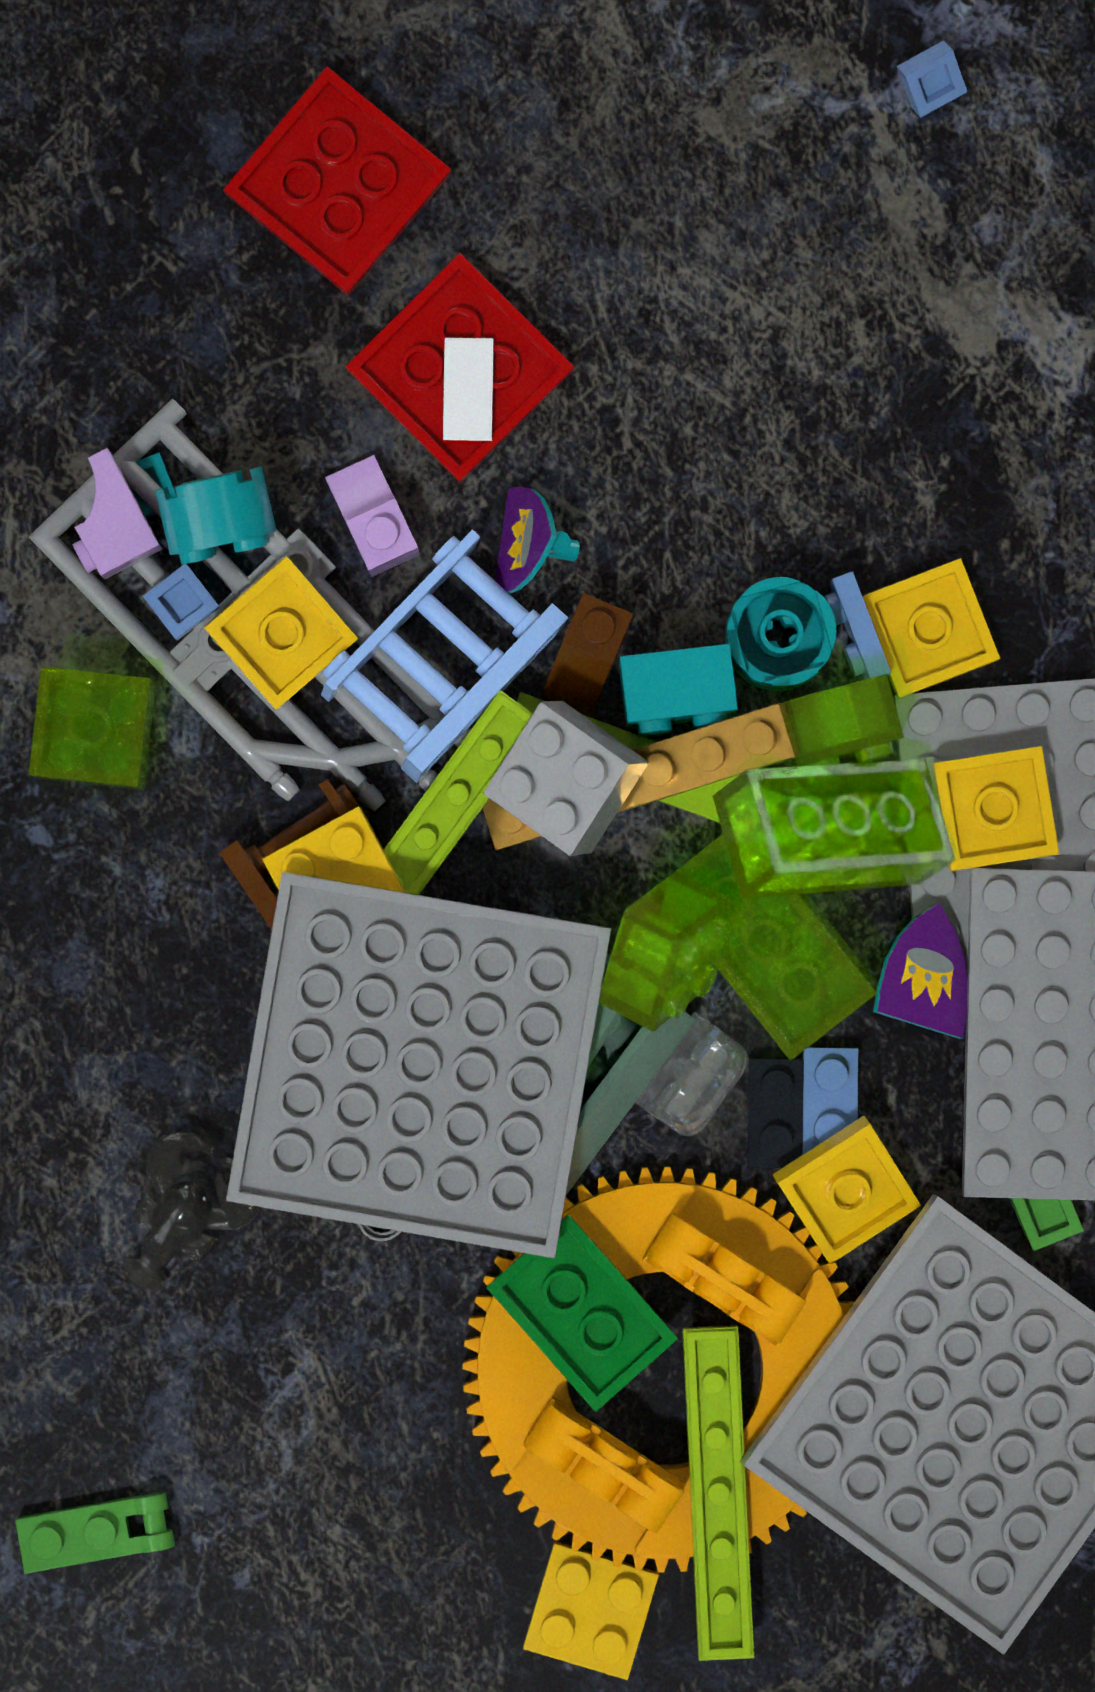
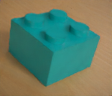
[618,644,738,738]

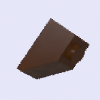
[541,593,633,718]

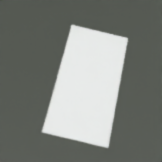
[443,338,493,441]

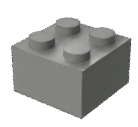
[483,701,649,856]

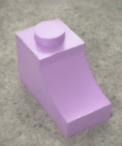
[72,448,162,579]
[325,455,420,577]

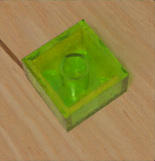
[29,666,156,790]
[781,674,904,779]
[599,871,733,1032]

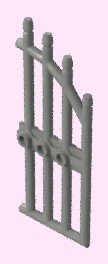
[28,398,471,812]

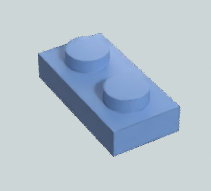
[824,571,891,685]
[803,1047,858,1154]

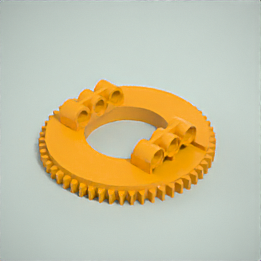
[463,1166,854,1572]

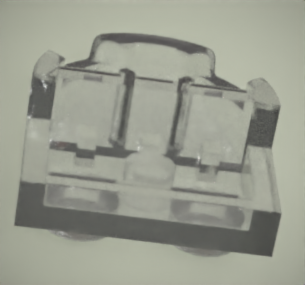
[635,1012,748,1136]

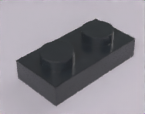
[747,1058,804,1168]

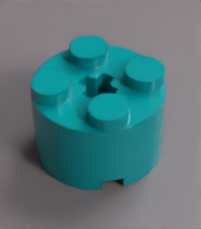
[155,466,277,565]
[724,577,836,691]

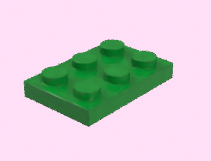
[486,1213,678,1412]

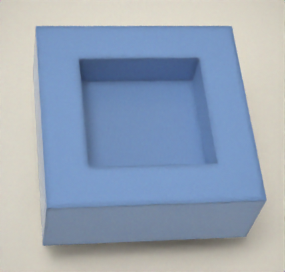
[897,40,967,118]
[143,564,220,641]

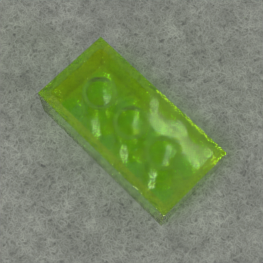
[713,759,956,899]
[654,817,878,1061]

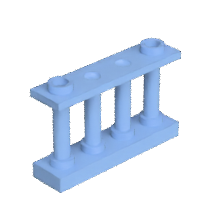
[321,530,568,783]

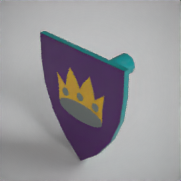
[495,487,580,594]
[874,903,968,1039]

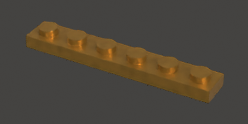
[483,703,801,851]

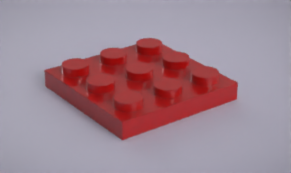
[223,67,452,296]
[345,253,574,483]

